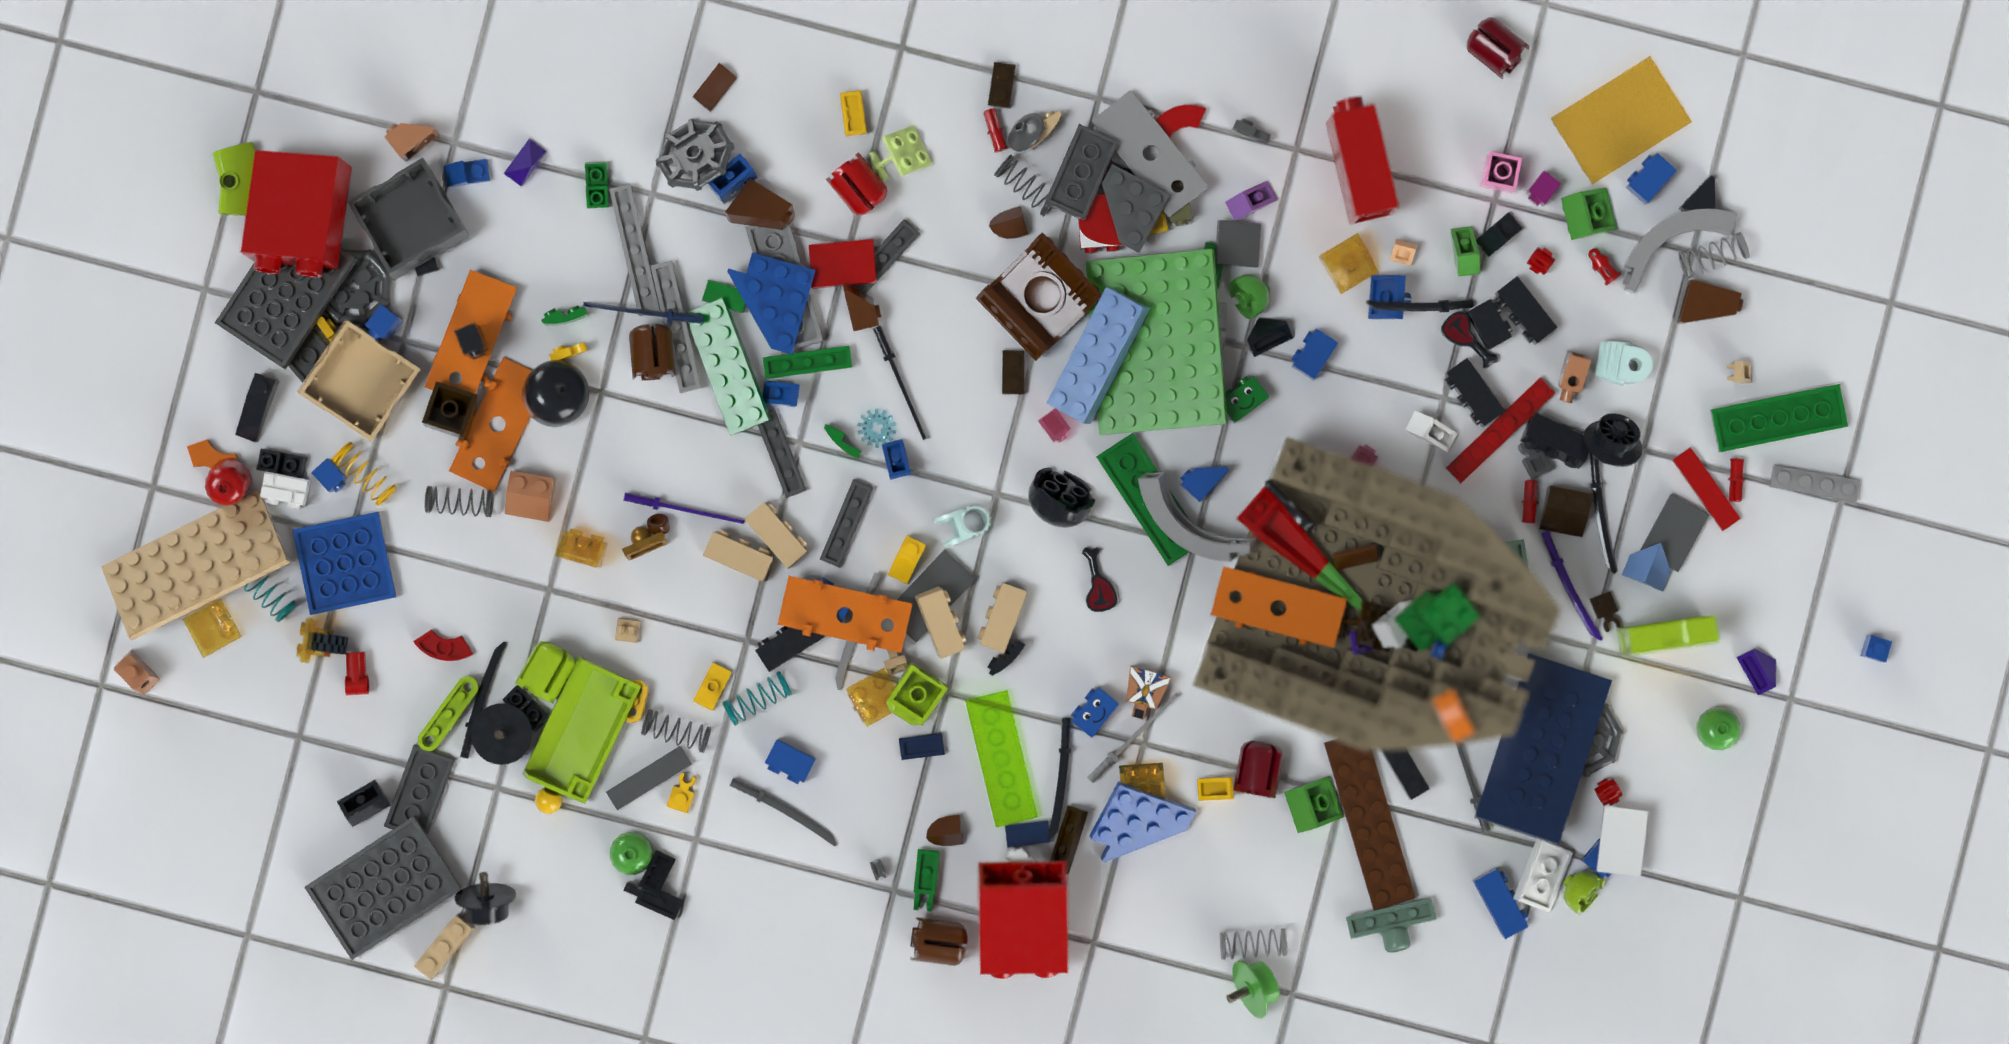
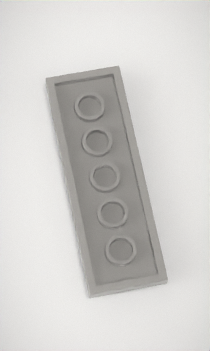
[745,224,823,353]

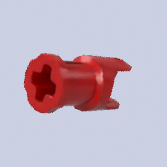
[1588,248,1621,286]

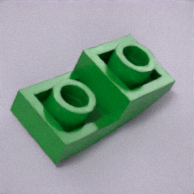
[585,161,609,208]
[541,305,589,325]

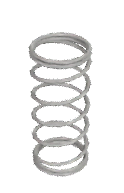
[1678,232,1750,279]
[1220,928,1287,960]

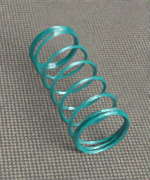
[244,575,297,622]
[722,671,792,726]

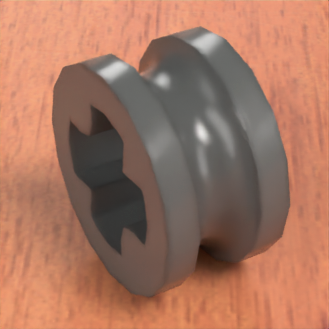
[870,859,886,881]

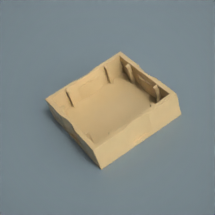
[297,319,420,442]

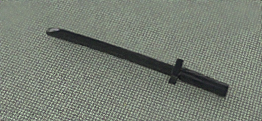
[1366,299,1474,313]
[873,325,926,440]
[1589,453,1616,573]
[460,642,506,759]
[1048,718,1071,840]

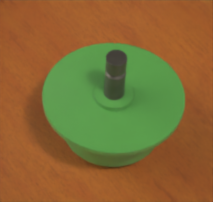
[1226,961,1279,1018]

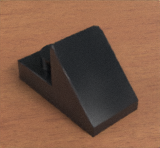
[1476,212,1523,257]

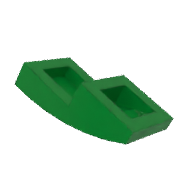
[824,424,861,460]

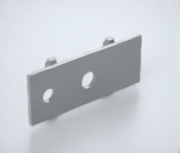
[1091,90,1209,218]

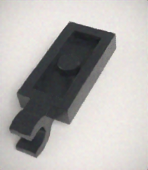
[623,882,684,920]

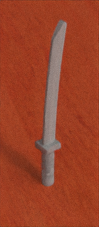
[835,572,882,690]
[1087,693,1178,783]

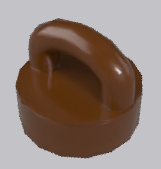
[647,514,670,535]

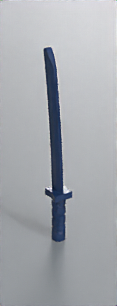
[583,302,703,324]

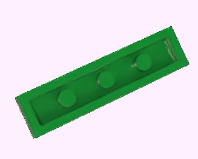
[763,346,852,379]

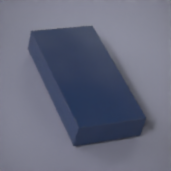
[899,733,945,760]
[1005,820,1051,848]

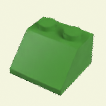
[1561,187,1617,240]
[1284,776,1344,833]

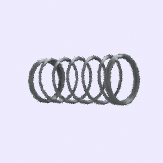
[994,154,1052,217]
[425,486,493,517]
[641,709,711,753]

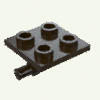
[1337,600,1392,652]

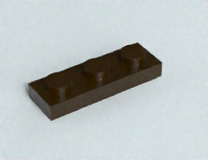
[1050,805,1088,875]

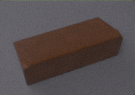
[693,63,737,112]
[1332,544,1378,570]

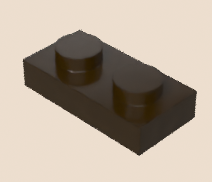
[988,62,1016,109]
[1002,350,1024,395]

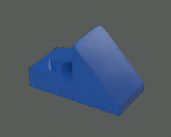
[444,159,490,188]
[763,381,800,407]
[881,439,911,480]

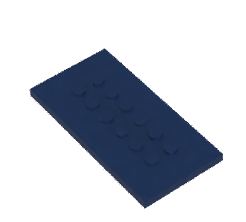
[1474,653,1612,846]

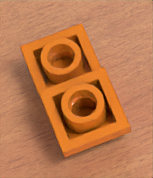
[1433,689,1474,743]

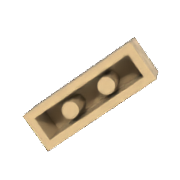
[744,502,808,569]
[703,530,774,582]
[977,583,1027,653]
[915,586,966,659]
[414,914,475,980]

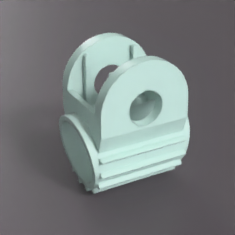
[1595,342,1653,386]
[933,505,991,548]

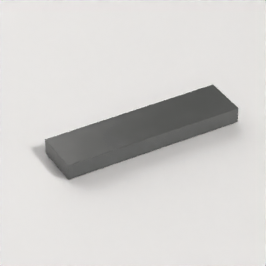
[851,219,920,294]
[758,409,807,498]
[820,479,873,568]
[606,746,692,810]

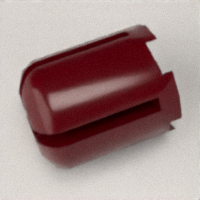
[1466,17,1530,79]
[1233,740,1283,798]

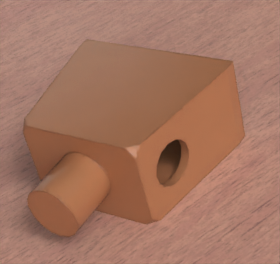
[113,650,160,694]

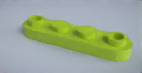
[418,676,479,751]

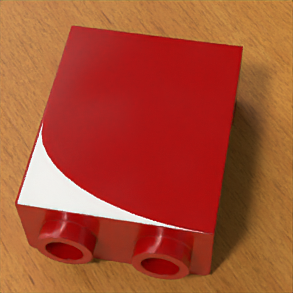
[1078,194,1124,253]

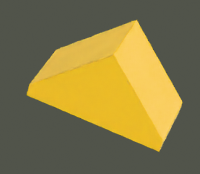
[1197,776,1234,801]

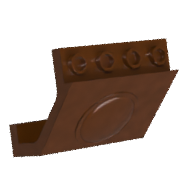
[976,232,1102,361]

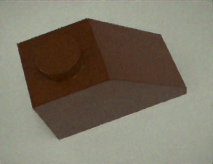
[843,283,882,331]

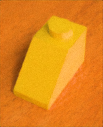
[888,535,927,584]

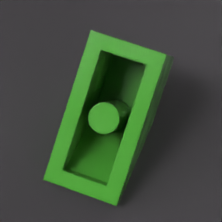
[1450,226,1480,277]

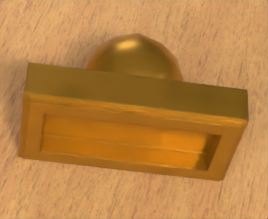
[622,526,668,561]

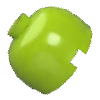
[1563,870,1605,915]

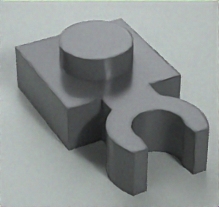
[1232,118,1270,144]
[1518,443,1552,480]

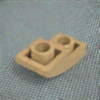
[1030,111,1062,150]

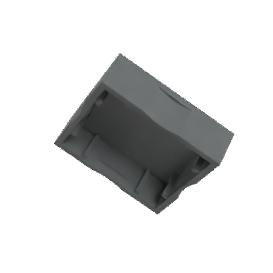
[348,158,469,281]

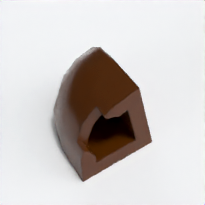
[989,206,1028,239]
[926,815,964,846]

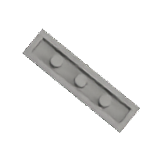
[1769,465,1860,502]

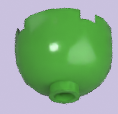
[1229,275,1270,319]
[1696,707,1741,750]
[610,832,653,875]

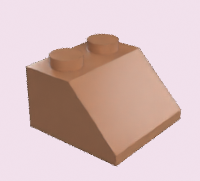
[384,123,440,161]
[505,471,556,522]

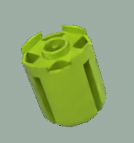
[515,641,575,703]

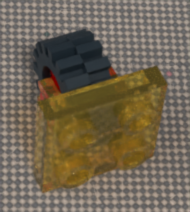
[296,618,348,663]

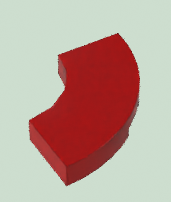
[1155,105,1206,138]
[413,629,474,661]

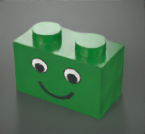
[1225,376,1269,424]

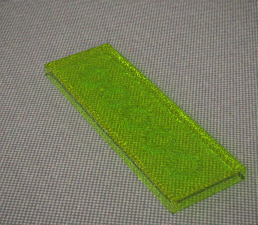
[965,690,1038,828]

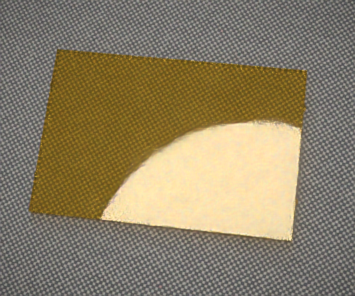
[1550,56,1692,184]

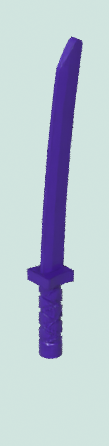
[623,492,744,524]
[1541,530,1603,641]

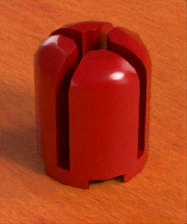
[826,152,887,216]

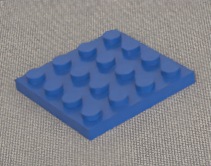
[293,512,396,615]

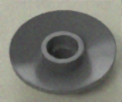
[1008,113,1044,152]

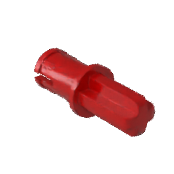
[983,108,1008,153]
[1727,458,1745,502]
[1521,480,1539,523]

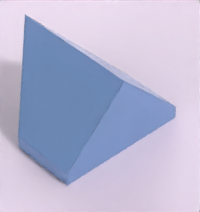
[1622,543,1671,591]

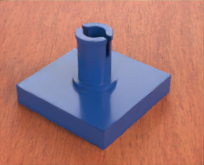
[1368,275,1411,320]

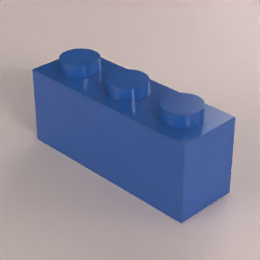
[1472,868,1529,939]

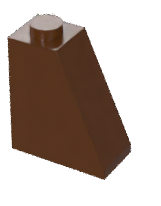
[725,178,795,230]
[1677,280,1744,324]

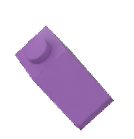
[1225,181,1278,221]

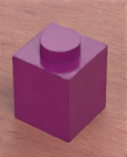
[1526,171,1561,206]

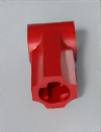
[345,652,369,696]

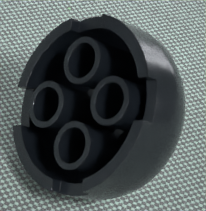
[522,360,589,427]
[1028,468,1095,528]

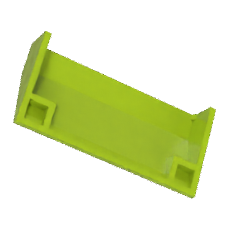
[522,655,641,804]

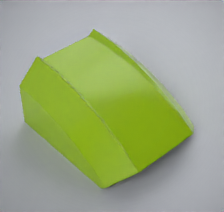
[886,662,948,726]

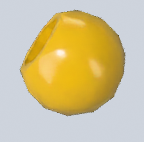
[535,787,562,814]

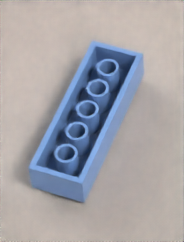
[1047,287,1150,424]

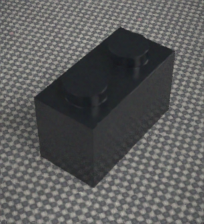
[1466,299,1513,351]
[454,323,489,360]
[337,780,390,827]

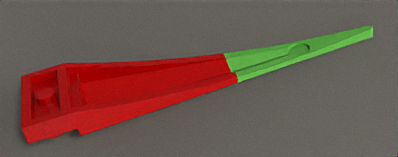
[1236,486,1362,611]

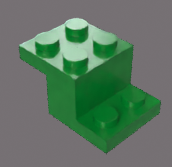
[1394,583,1481,652]

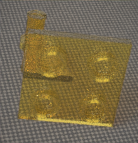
[183,599,242,658]
[846,668,894,727]

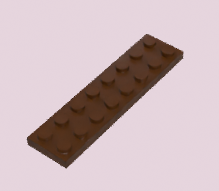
[1324,739,1416,911]

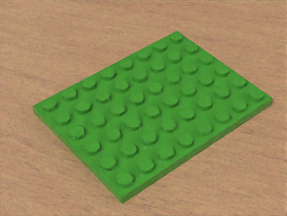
[1086,249,1228,435]

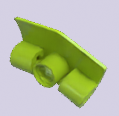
[212,142,255,216]

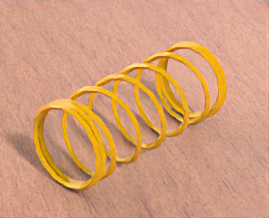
[332,441,397,506]

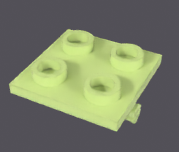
[867,125,932,181]

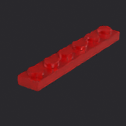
[1446,378,1555,484]

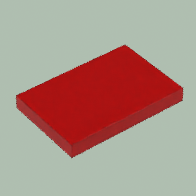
[809,239,877,289]

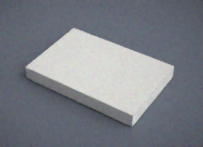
[1596,806,1648,877]
[1513,839,1574,913]

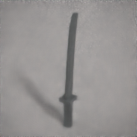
[1456,744,1491,832]
[730,778,837,846]

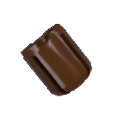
[629,324,676,381]
[910,917,968,966]

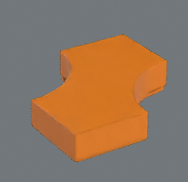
[187,439,238,468]

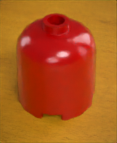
[205,458,252,506]

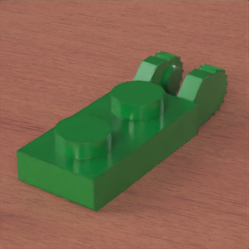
[913,849,940,912]

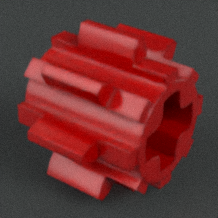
[1527,247,1555,275]
[1594,778,1623,806]

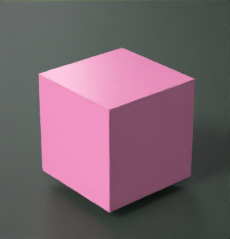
[1480,151,1522,193]

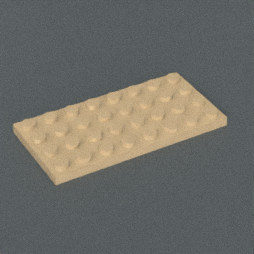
[101,489,289,640]

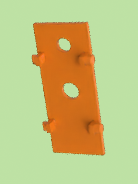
[424,269,517,394]
[449,357,532,492]
[1210,566,1347,648]
[777,576,912,653]

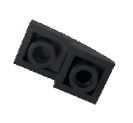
[256,448,307,479]
[987,640,1026,676]
[502,685,550,732]

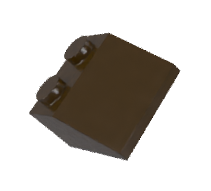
[422,381,478,440]
[1539,486,1593,538]

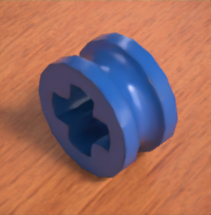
[1430,639,1448,661]

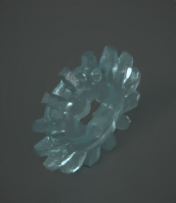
[857,409,896,448]

